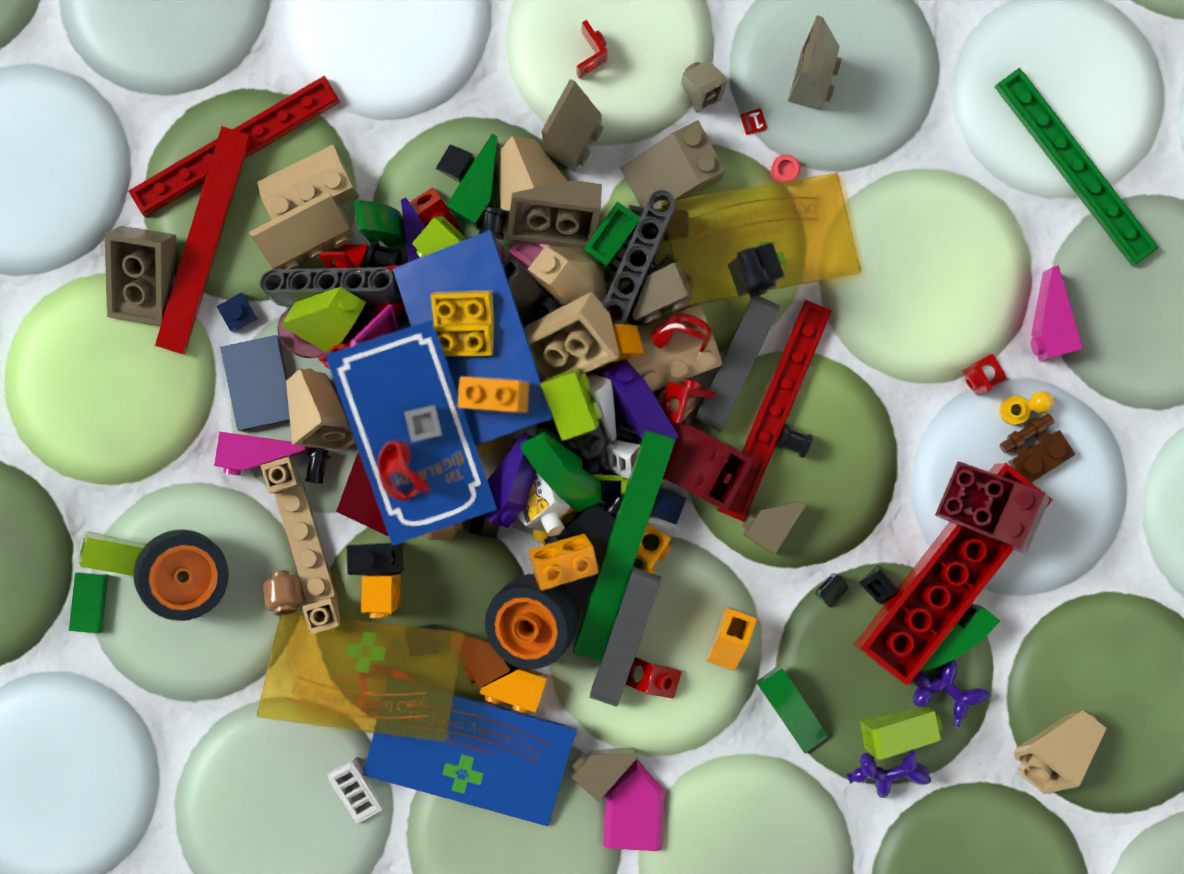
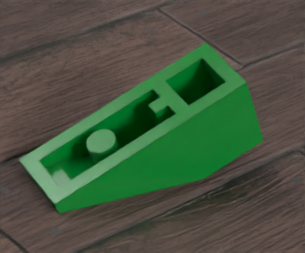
[446,133,499,230]

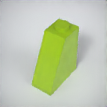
[281,287,366,352]
[78,531,146,576]
[859,706,943,760]

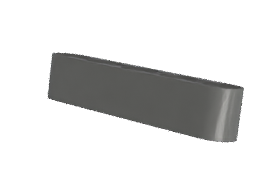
[603,189,675,325]
[260,267,402,306]
[694,296,780,432]
[589,567,661,707]

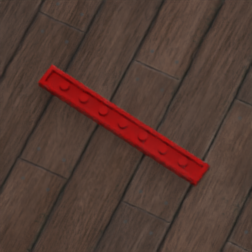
[128,75,340,217]
[155,126,251,355]
[717,300,832,522]

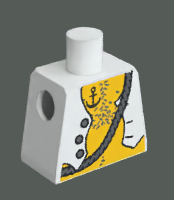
[518,472,570,536]

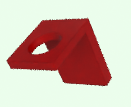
[576,19,608,79]
[409,187,460,230]
[319,245,369,268]
[962,354,1007,395]
[661,378,716,423]
[625,657,682,699]

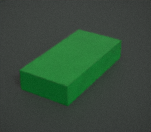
[583,201,641,268]
[69,572,108,633]

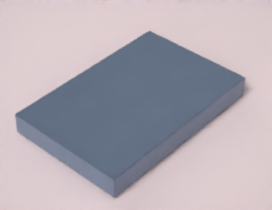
[220,335,290,431]

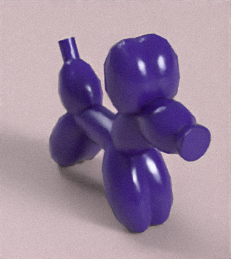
[913,659,990,727]
[847,750,931,798]

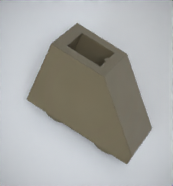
[632,263,695,325]

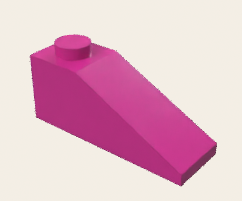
[1031,265,1083,361]
[214,431,311,476]

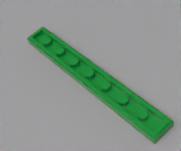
[994,67,1159,266]
[572,429,675,661]

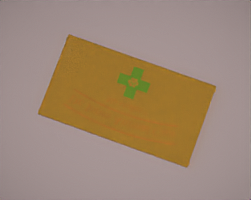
[660,173,861,306]
[256,613,465,742]

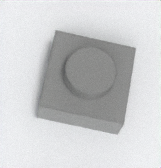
[404,405,442,442]

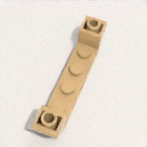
[260,456,340,635]

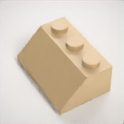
[257,144,359,220]
[249,191,355,269]
[524,292,619,380]
[627,302,722,392]

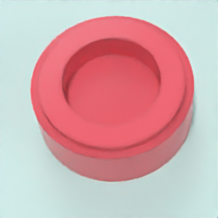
[771,155,800,185]

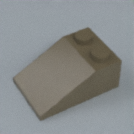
[788,15,842,110]
[542,79,604,172]
[621,120,725,209]
[506,180,602,249]
[104,226,176,326]

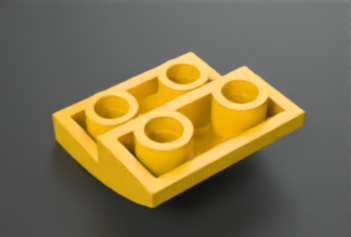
[430,290,494,356]

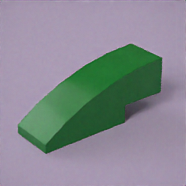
[354,200,406,247]
[521,432,601,512]
[920,604,1000,672]
[756,665,828,753]

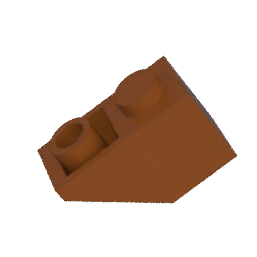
[450,631,512,688]

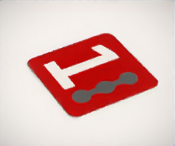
[740,108,767,135]

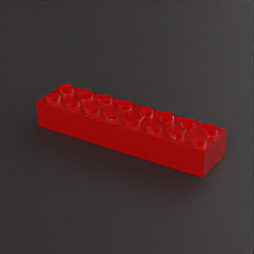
[853,463,1053,686]

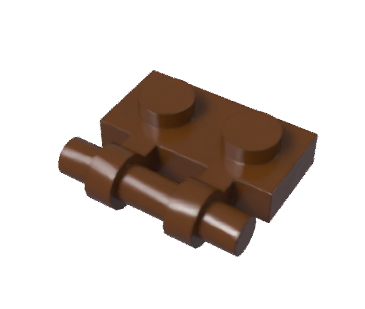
[999,414,1076,483]

